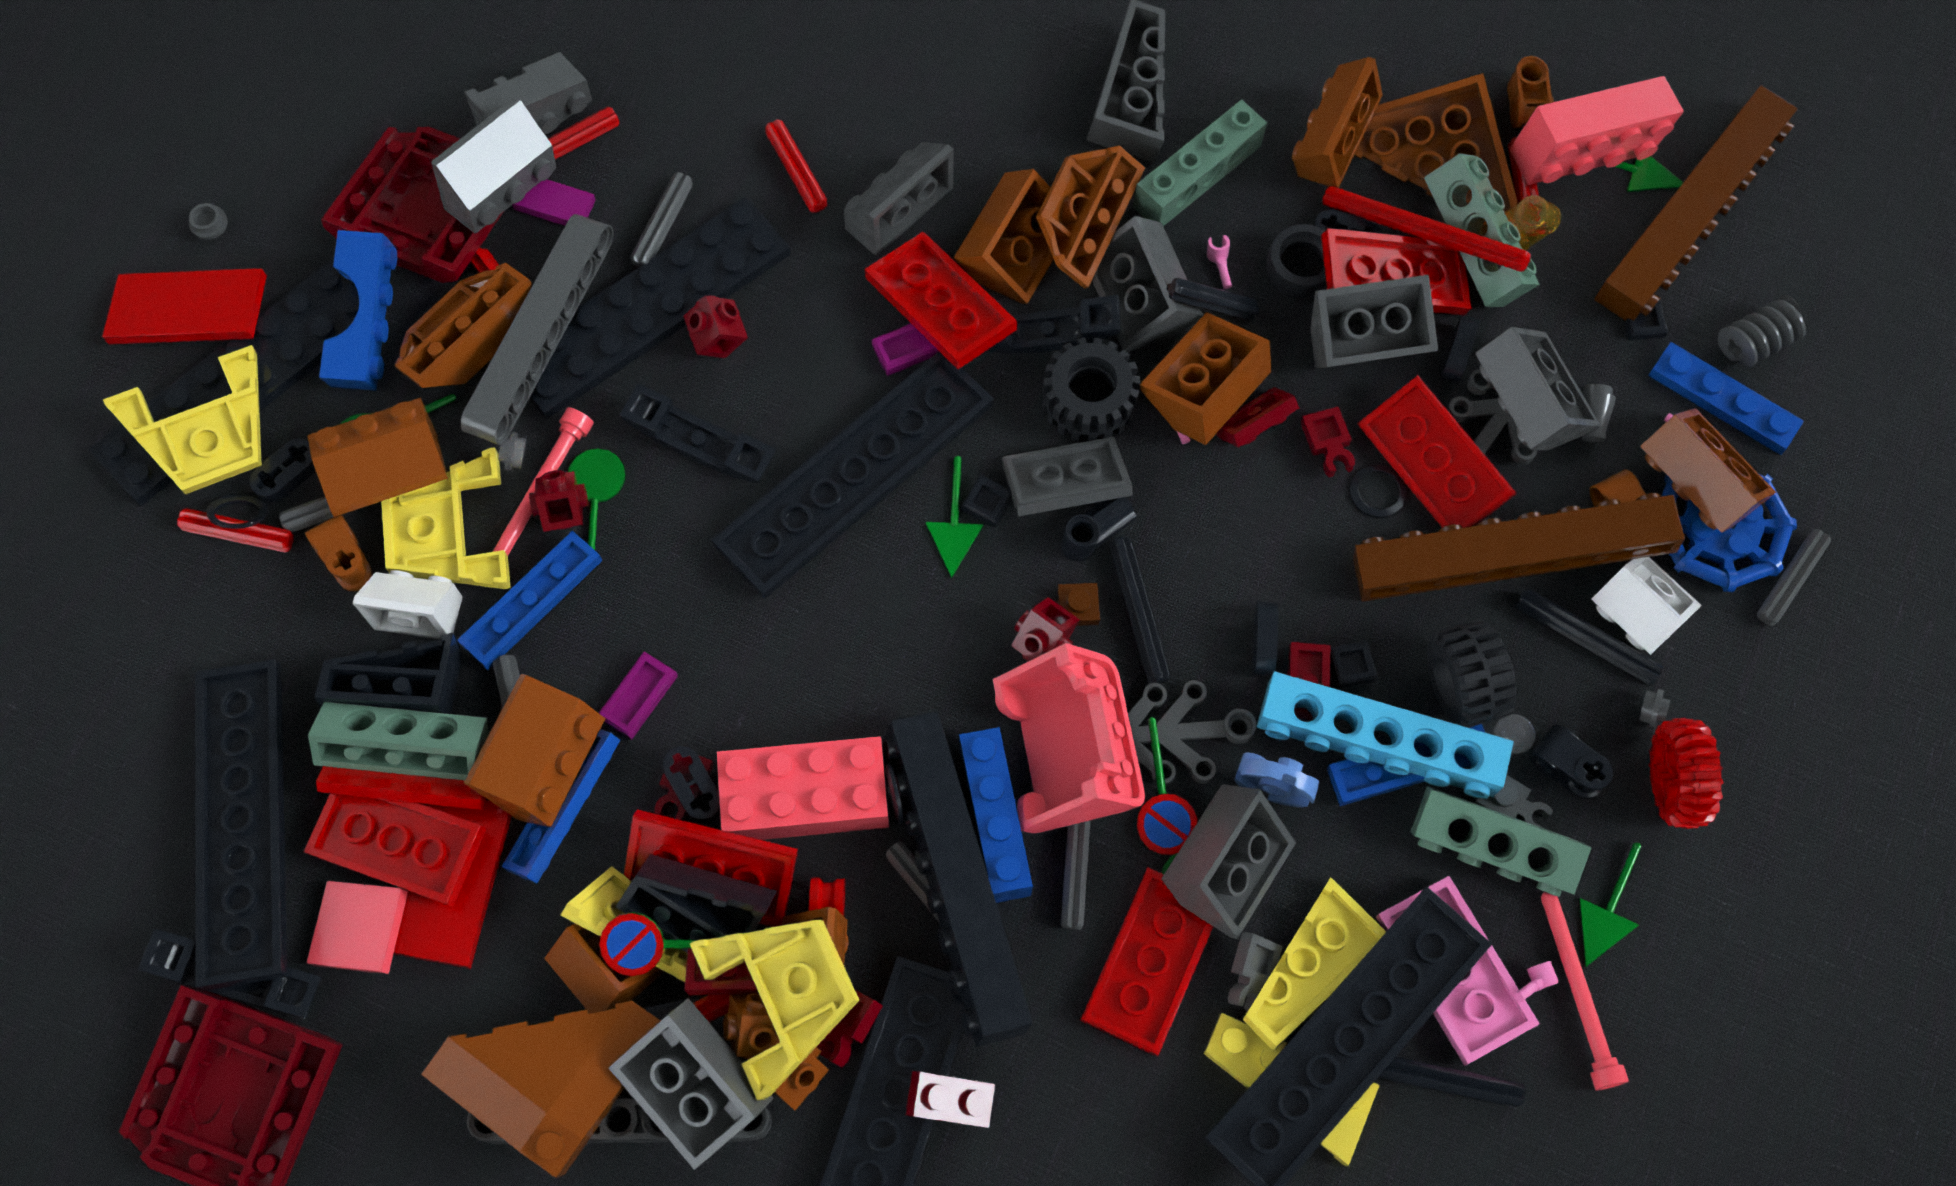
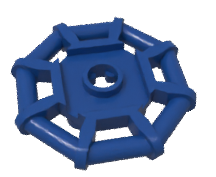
[1662,474,1797,592]

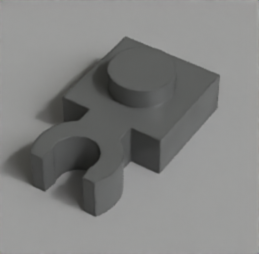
[1474,775,1553,827]
[1228,932,1283,1011]

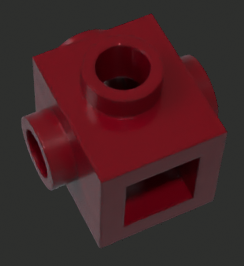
[683,295,748,358]
[529,470,589,532]
[1011,597,1080,661]

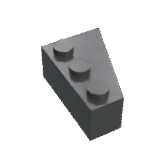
[464,52,592,134]

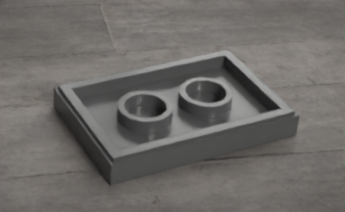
[1002,437,1133,517]

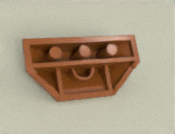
[1036,145,1145,288]
[395,263,532,388]

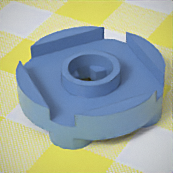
[1234,752,1319,807]

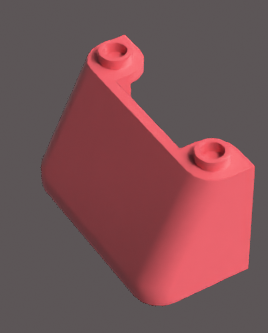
[993,643,1145,834]

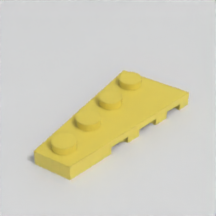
[561,866,688,982]
[1243,877,1386,1051]
[1204,1013,1380,1167]

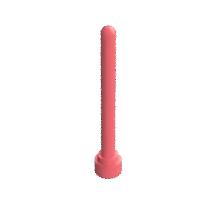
[492,407,594,556]
[1541,892,1629,1091]

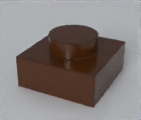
[1057,583,1100,626]

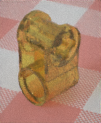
[1484,195,1561,251]

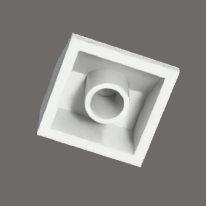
[1592,557,1702,655]
[353,570,463,639]

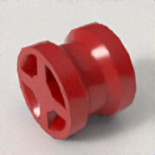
[809,877,845,916]

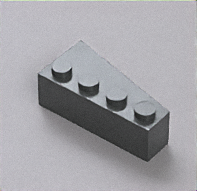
[1086,0,1165,163]

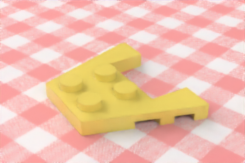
[103,345,262,494]
[381,447,511,589]
[690,920,859,1101]

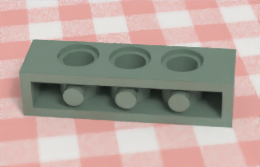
[1133,99,1267,226]
[1424,153,1540,307]
[308,702,489,780]
[1410,786,1592,897]

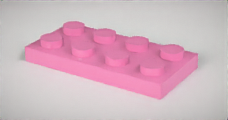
[1376,876,1540,1066]

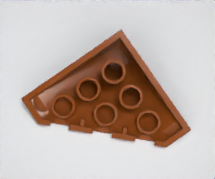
[1354,73,1520,225]
[421,1001,661,1178]

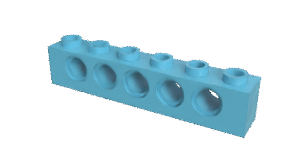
[1256,671,1514,799]

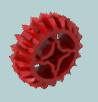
[1648,718,1724,829]

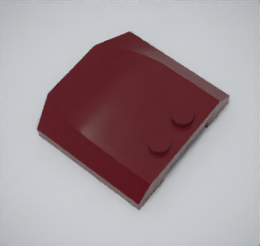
[321,127,504,283]
[119,985,343,1186]

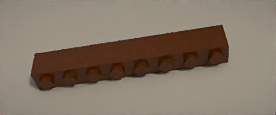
[1594,85,1798,321]
[1353,493,1685,602]

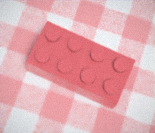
[1509,76,1684,185]
[717,736,889,840]

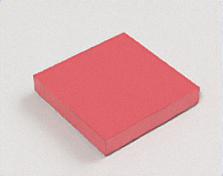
[306,881,408,974]

